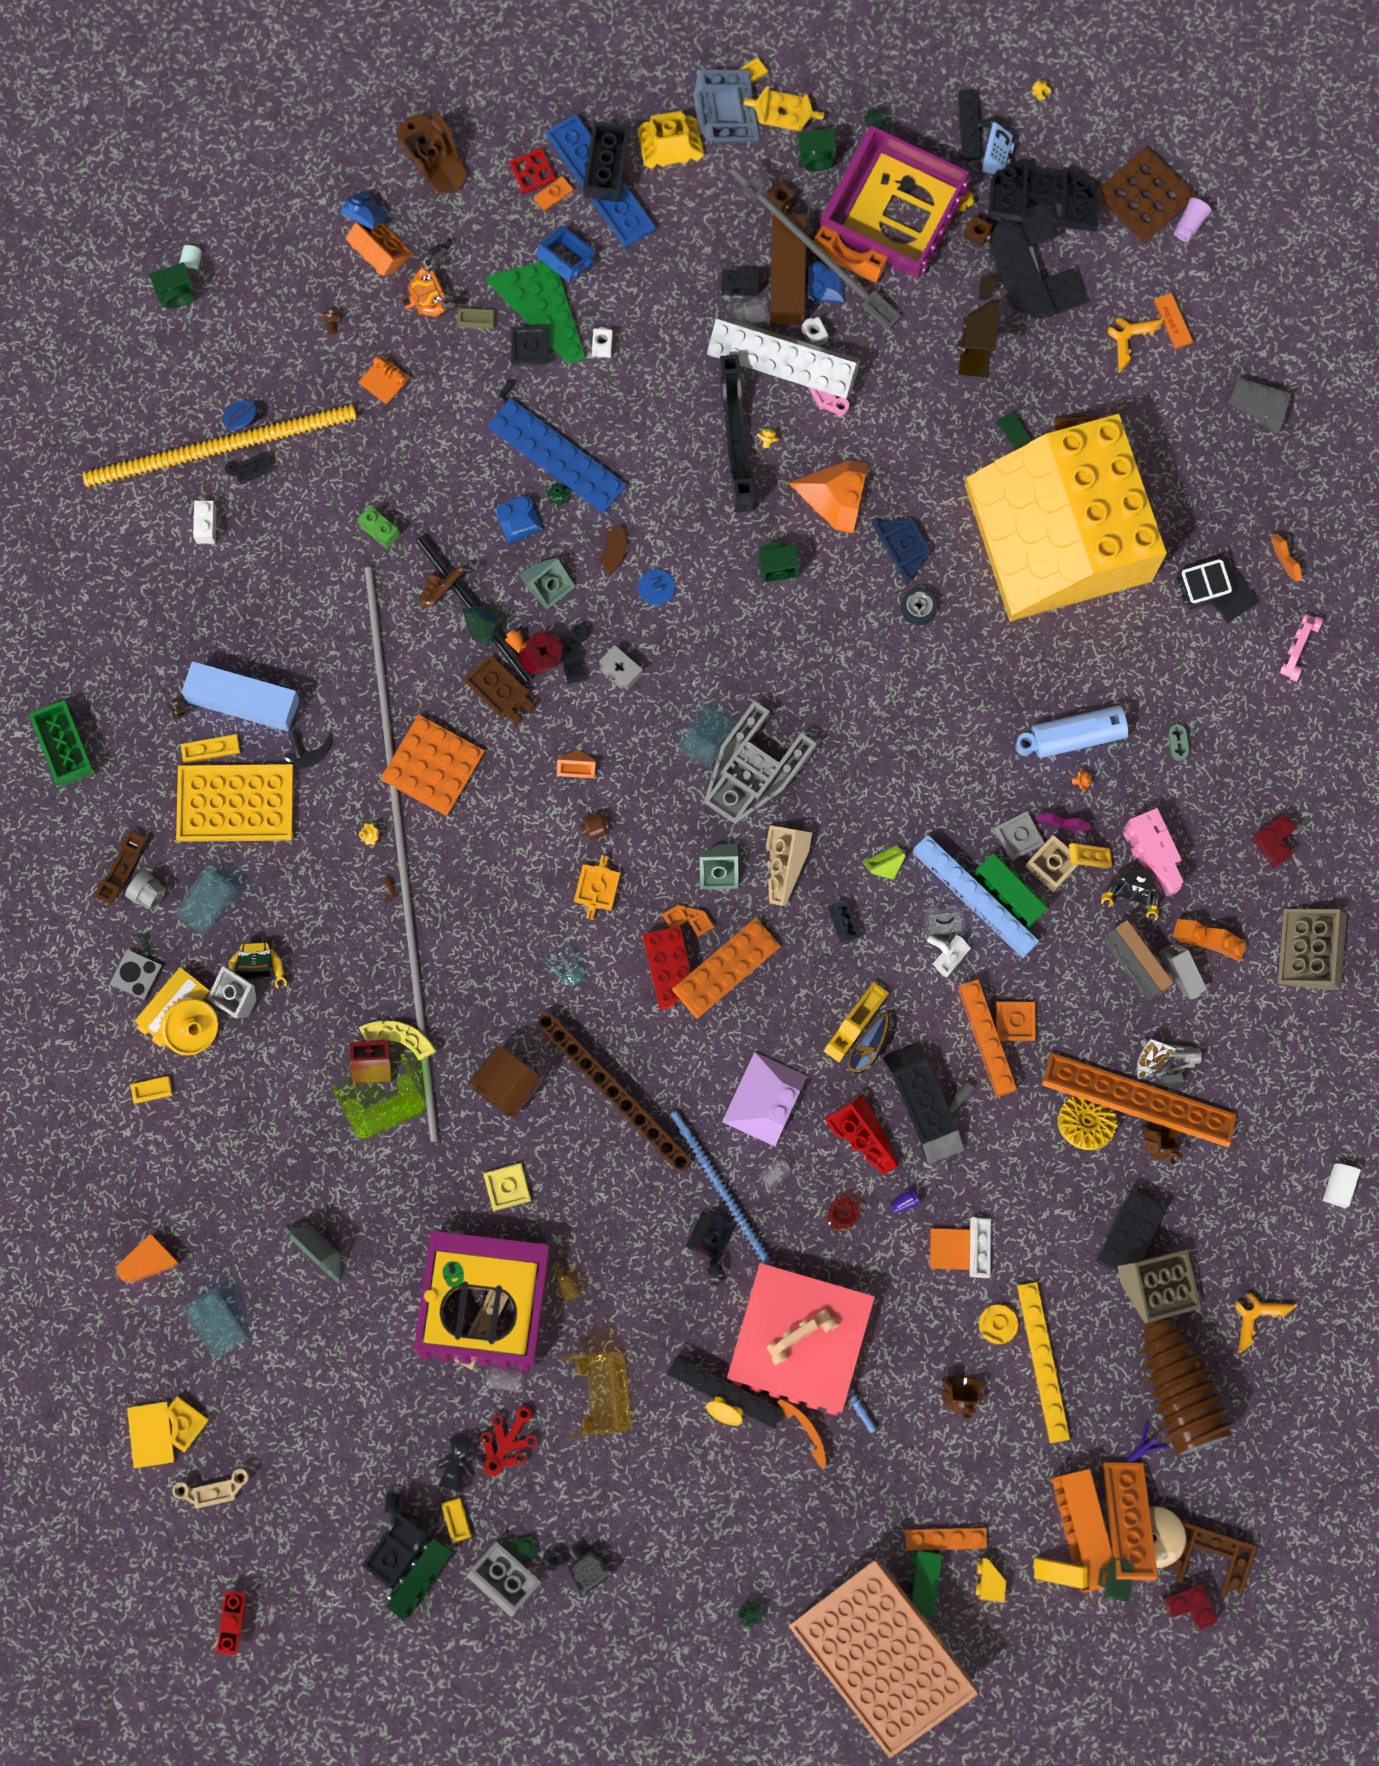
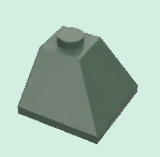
[519,558,575,610]
[700,844,738,890]

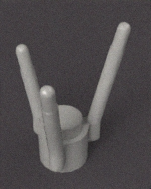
[1156,1044,1201,1077]

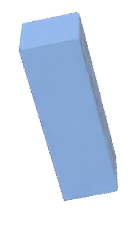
[182,662,299,731]

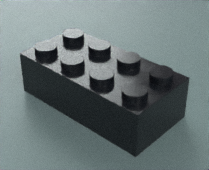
[583,121,630,203]
[1095,1189,1167,1273]

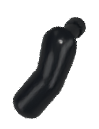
[429,238,451,256]
[498,380,513,405]

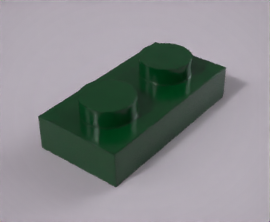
[499,1536,537,1560]

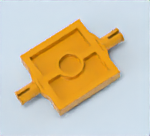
[574,855,620,920]

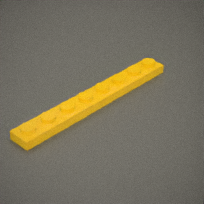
[1017,1282,1070,1443]

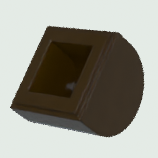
[979,275,996,300]

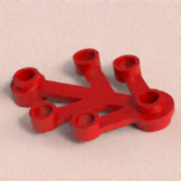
[480,1406,537,1477]

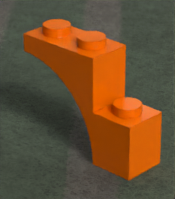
[1172,919,1246,961]

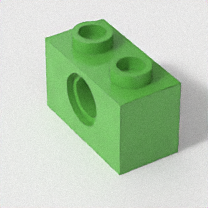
[357,506,400,549]

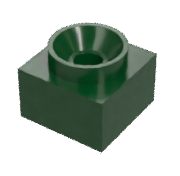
[796,128,837,172]
[149,262,197,309]
[757,541,800,584]

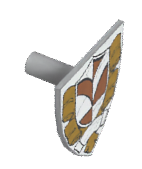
[1136,1038,1177,1079]

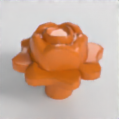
[1072,768,1092,792]

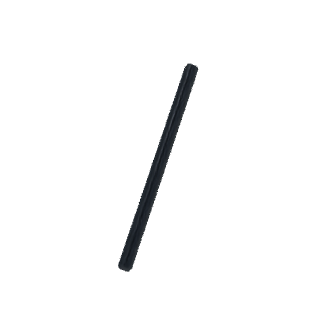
[416,535,533,684]

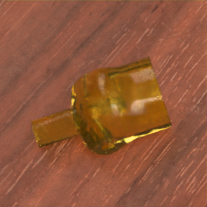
[552,1266,581,1303]

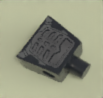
[568,1545,614,1597]

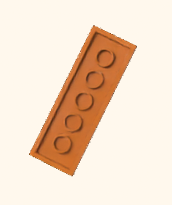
[672,918,781,1019]
[1103,1463,1158,1580]

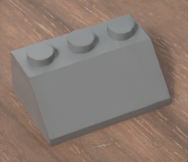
[466,1542,541,1617]

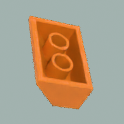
[346,222,414,276]

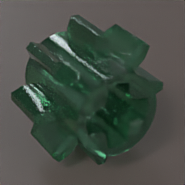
[864,107,886,129]
[738,1601,763,1628]

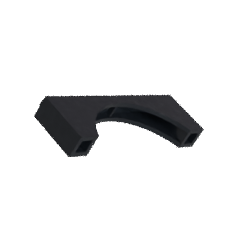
[719,354,754,512]

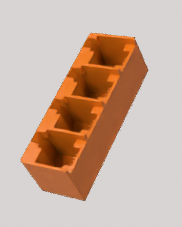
[1050,1469,1120,1592]

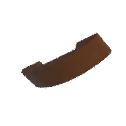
[93,830,147,905]

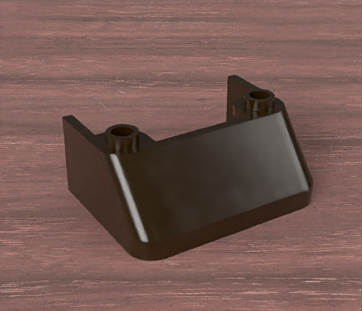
[957,299,1000,378]

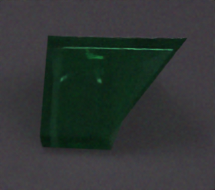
[462,606,505,647]

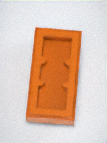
[533,176,573,213]

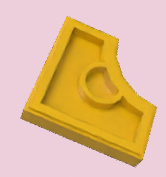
[165,1396,209,1453]

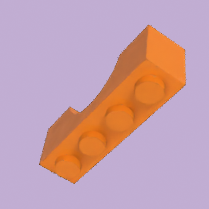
[811,225,888,283]

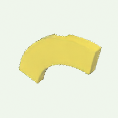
[359,1021,437,1061]

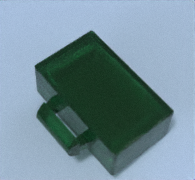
[1097,1557,1134,1603]

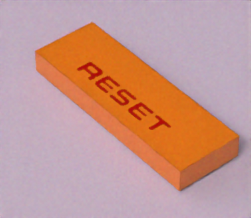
[1154,293,1193,349]

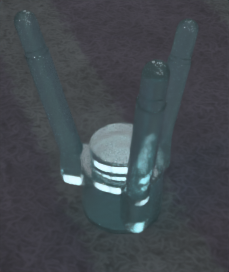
[540,944,584,988]

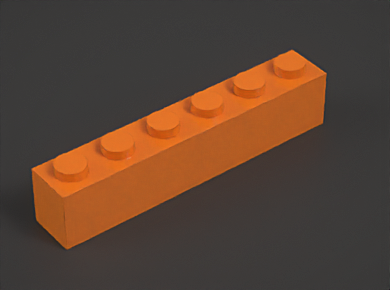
[958,980,1017,1098]

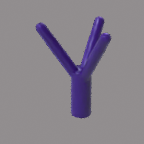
[1126,1421,1167,1463]

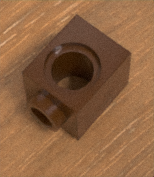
[766,181,795,212]
[963,216,993,247]

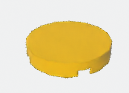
[978,1304,1018,1344]

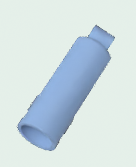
[1015,705,1128,758]

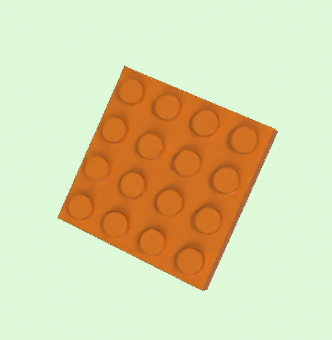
[381,714,485,816]

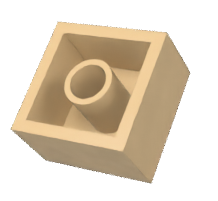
[1025,835,1079,893]

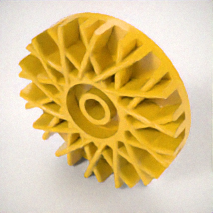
[159,996,218,1055]
[1057,1096,1117,1150]

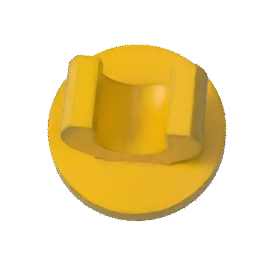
[1031,80,1051,100]

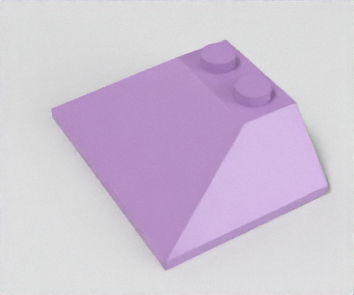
[722,1052,807,1146]

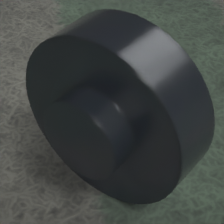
[707,1260,723,1286]

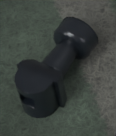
[881,173,915,193]

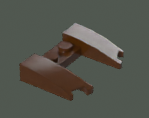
[1164,1520,1257,1598]

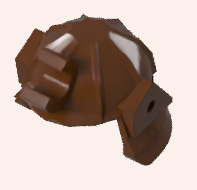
[1141,1122,1183,1166]
[940,1375,984,1419]

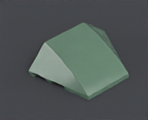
[283,1225,341,1283]

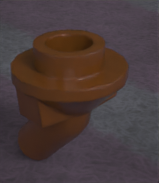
[323,309,341,335]

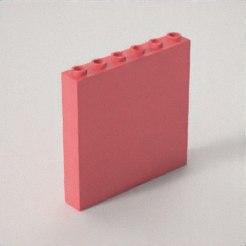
[727,1263,875,1415]

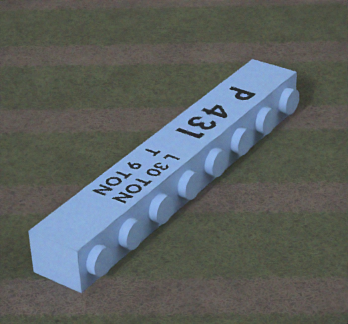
[913,835,1039,958]

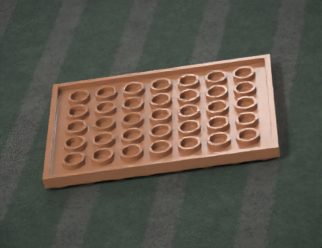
[789,1558,980,1758]

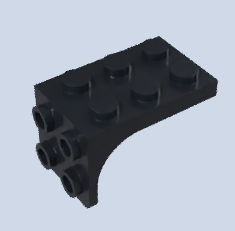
[362,1506,431,1590]

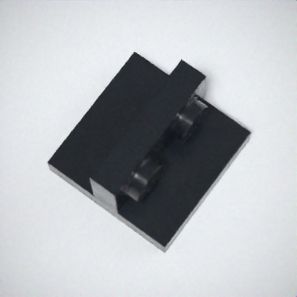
[686,1211,735,1262]

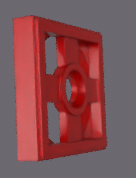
[509,148,556,195]

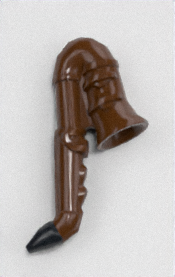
[420,565,473,608]

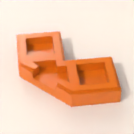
[1271,534,1302,582]
[662,904,715,938]

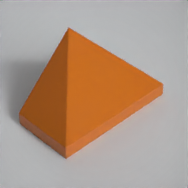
[557,750,596,778]

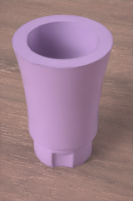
[1174,198,1212,242]

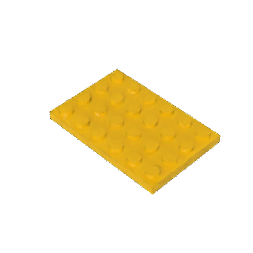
[176,764,293,842]

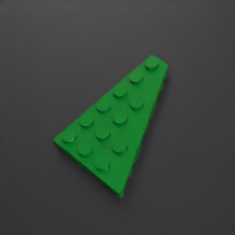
[485,261,585,364]

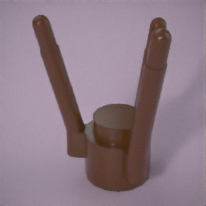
[1055,411,1099,431]

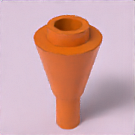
[505,629,524,653]

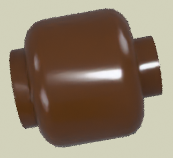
[580,813,609,840]

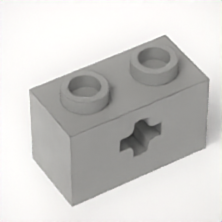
[599,645,643,691]

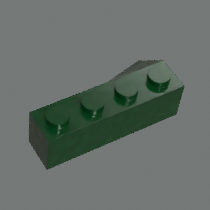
[386,1538,454,1621]

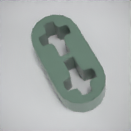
[1168,724,1189,761]

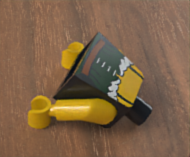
[229,936,287,989]

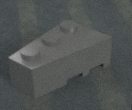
[1229,378,1291,434]

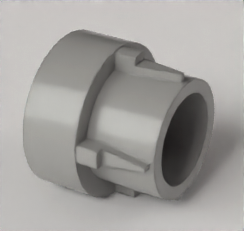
[125,870,166,909]

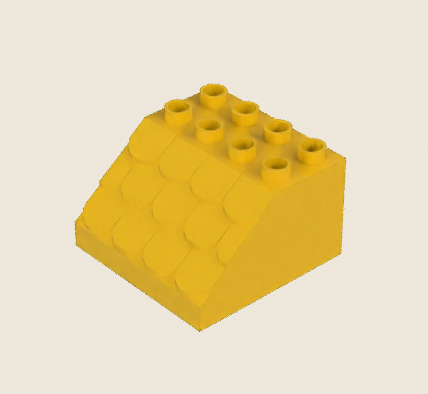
[965,414,1167,621]

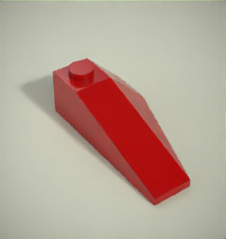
[824,1094,899,1174]

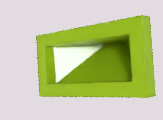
[864,845,905,879]

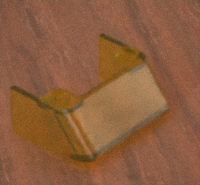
[561,1352,631,1438]

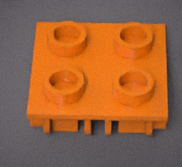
[358,356,410,405]

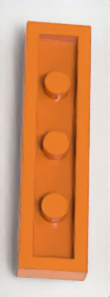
[906,1528,987,1550]

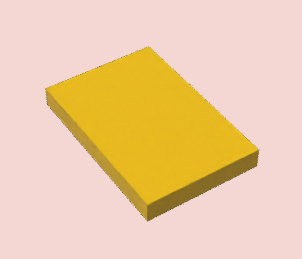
[127,1402,175,1468]

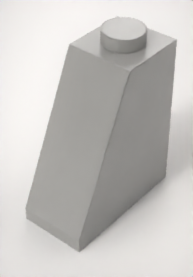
[1158,943,1207,999]

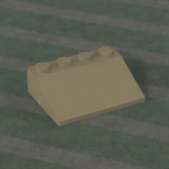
[1278,909,1347,990]
[1117,1250,1201,1323]

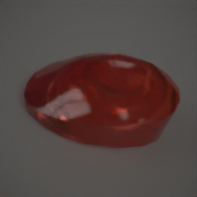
[827,1195,860,1232]

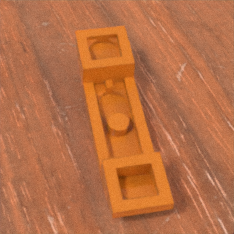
[777,1400,826,1469]

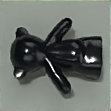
[436,1437,476,1493]

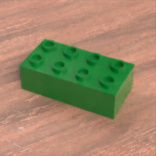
[29,700,96,788]
[973,853,1047,930]

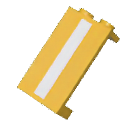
[135,967,210,1047]

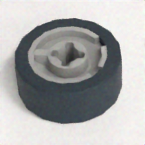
[901,588,937,626]

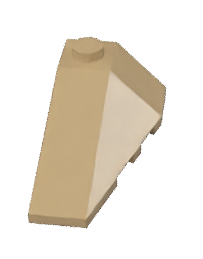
[766,825,812,906]

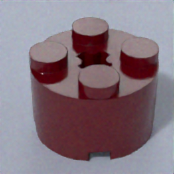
[519,632,562,674]

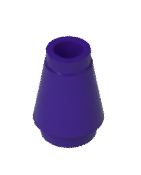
[890,1189,921,1214]

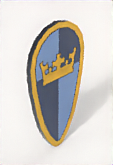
[848,1014,890,1074]

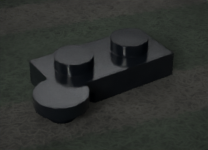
[225,451,274,485]

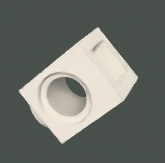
[801,317,828,346]
[592,327,612,357]

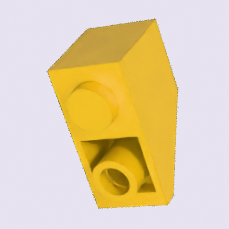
[975,1558,1006,1602]

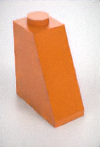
[115,1234,180,1283]

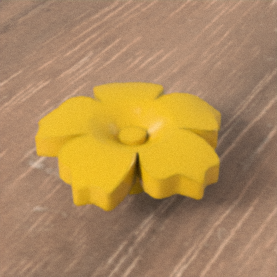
[958,191,975,212]

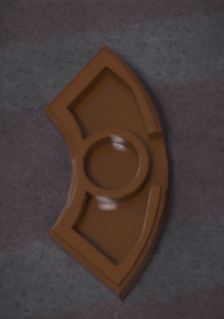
[599,524,626,575]

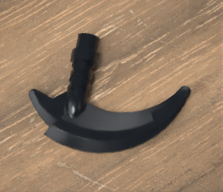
[283,730,333,768]

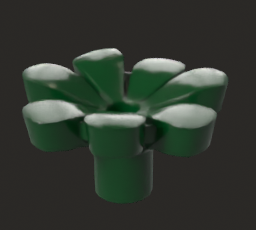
[546,482,571,506]

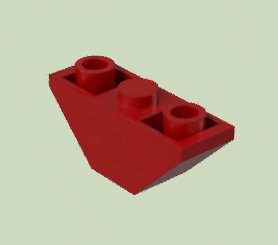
[216,1590,246,1655]

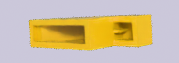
[824,982,889,1062]

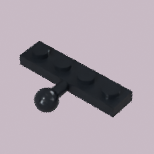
[958,89,1002,161]

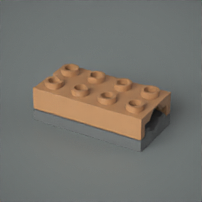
[1103,920,1173,1003]

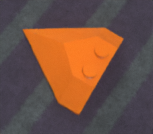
[788,460,868,533]

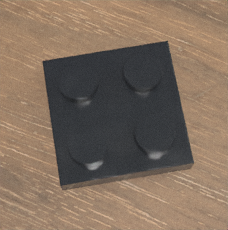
[511,326,549,365]

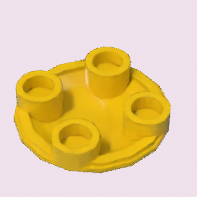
[706,1397,743,1426]

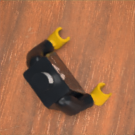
[1101,867,1162,921]

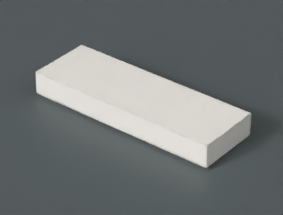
[970,1217,991,1278]

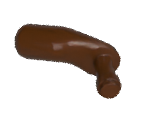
[384,876,396,903]

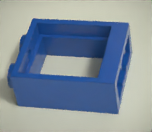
[536,225,595,282]

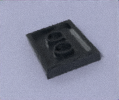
[1212,557,1259,624]

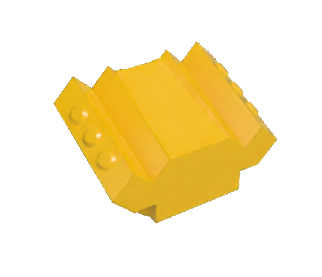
[637,111,704,169]

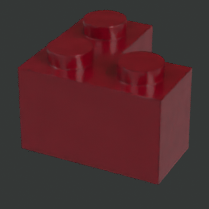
[1251,813,1297,869]
[1162,1583,1218,1630]

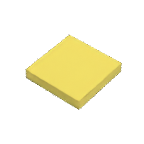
[483,1163,531,1212]

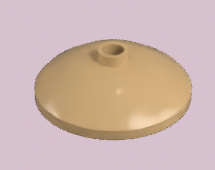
[1149,1506,1186,1568]

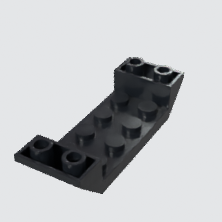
[883,1043,964,1166]

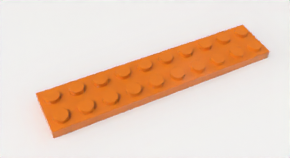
[1042,1053,1236,1148]

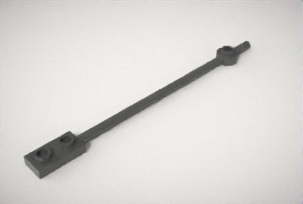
[730,167,901,330]

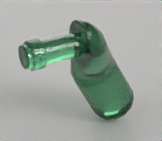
[133,934,151,956]

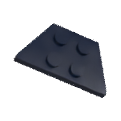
[871,519,931,584]

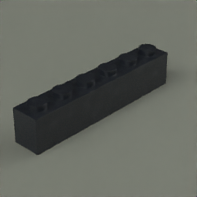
[667,1356,783,1429]

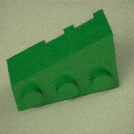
[906,1551,942,1617]

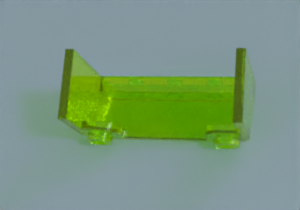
[332,1053,427,1140]

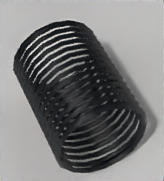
[384,1492,401,1513]

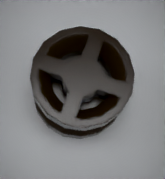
[167,696,191,719]

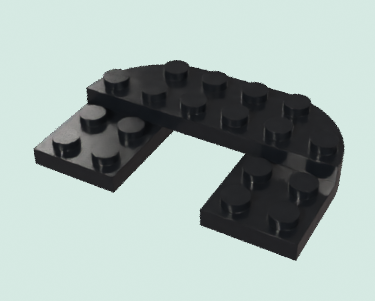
[988,161,1099,232]
[989,202,1088,318]

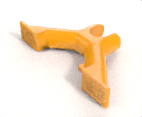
[1108,317,1164,373]
[1235,1293,1297,1353]

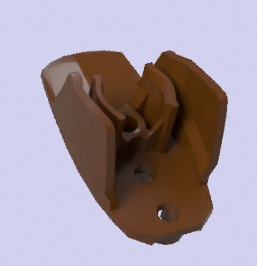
[396,112,467,194]

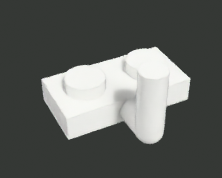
[927,935,971,977]

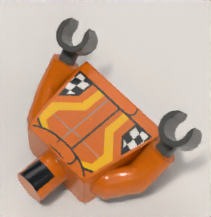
[401,257,455,317]

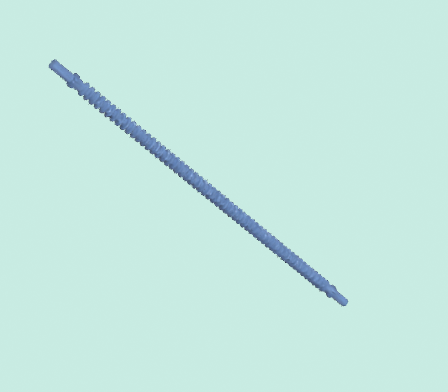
[670,1111,877,1433]

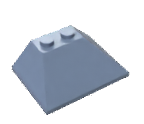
[694,70,760,142]

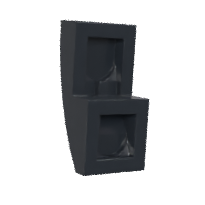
[561,642,586,684]

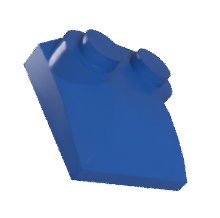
[341,191,388,230]
[807,262,845,303]
[494,496,543,544]

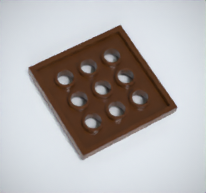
[1097,146,1197,244]

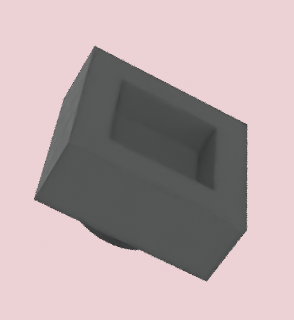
[1160,1071,1183,1086]

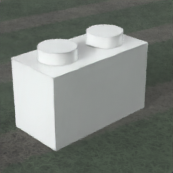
[193,501,216,544]

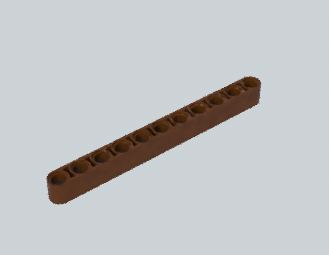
[538,1013,690,1172]

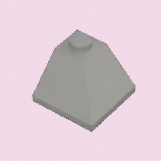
[207,965,256,1019]

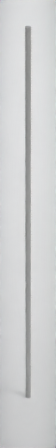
[365,567,438,1142]

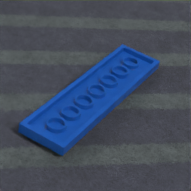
[545,114,655,248]
[487,398,627,515]

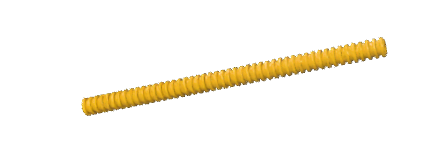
[83,404,357,488]

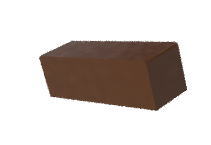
[770,214,806,326]

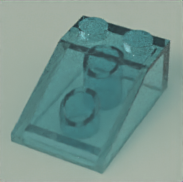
[678,703,739,770]
[174,866,240,938]
[181,1287,249,1361]

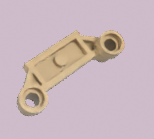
[766,1309,839,1366]
[172,1469,249,1509]

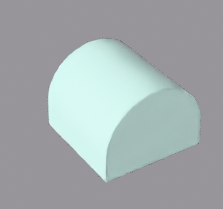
[179,245,202,270]

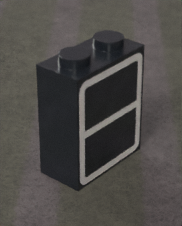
[1176,558,1234,610]

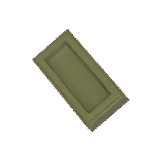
[457,308,495,329]

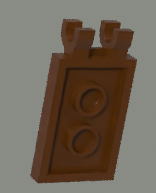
[463,655,535,726]

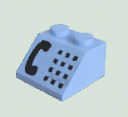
[982,122,1014,174]

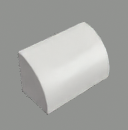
[1323,1164,1360,1208]

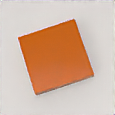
[996,1002,1035,1041]
[930,1228,970,1270]

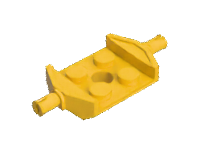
[744,86,824,131]

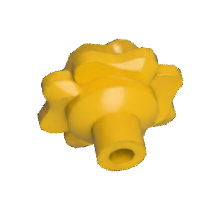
[757,429,779,448]
[359,823,379,845]

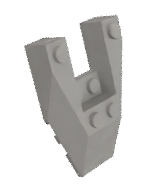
[704,701,817,824]

